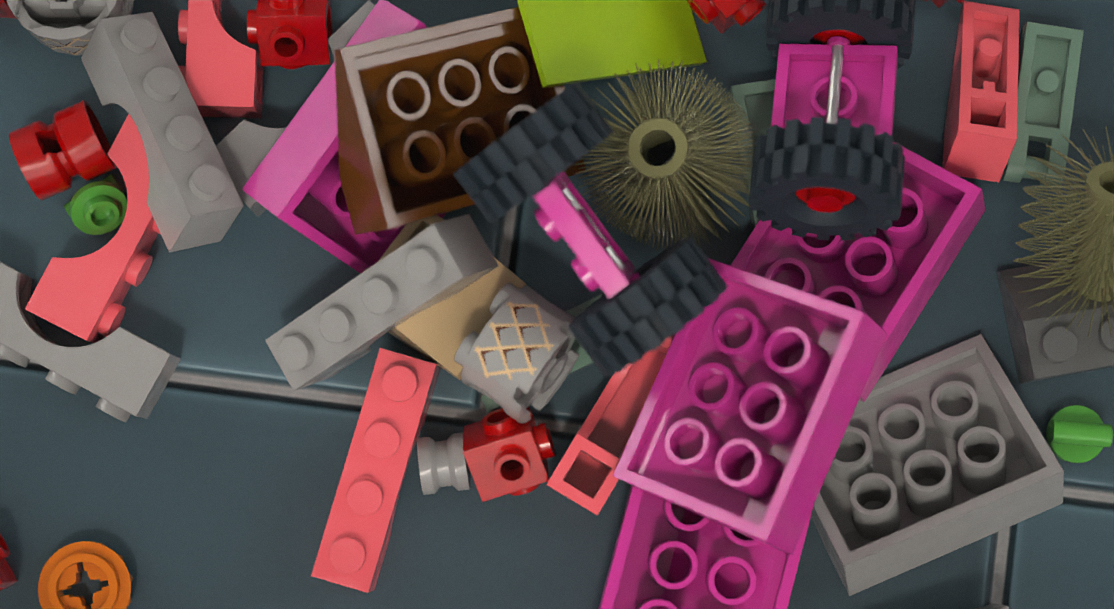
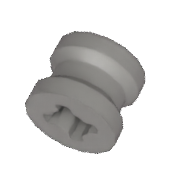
[417,433,470,495]

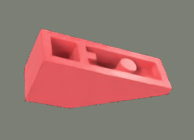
[943,1,1020,183]

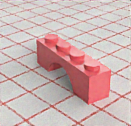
[178,0,264,118]
[25,114,161,343]
[546,335,675,516]
[311,348,440,593]

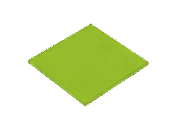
[517,0,707,88]

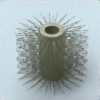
[573,59,757,250]
[1013,127,1114,341]

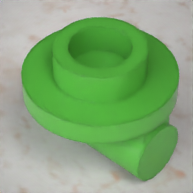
[63,174,127,235]
[1046,405,1113,463]

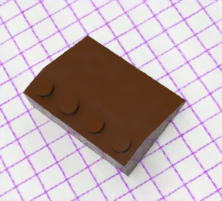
[335,7,586,235]

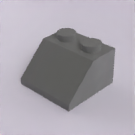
[996,260,1114,384]

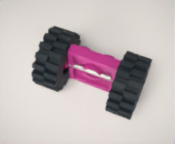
[749,0,916,240]
[453,82,728,377]

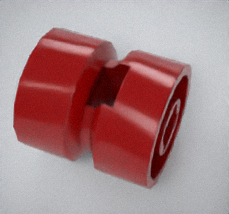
[9,100,117,201]

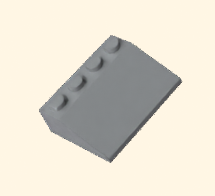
[811,334,1064,596]

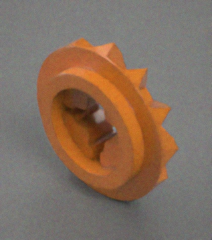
[38,541,133,609]

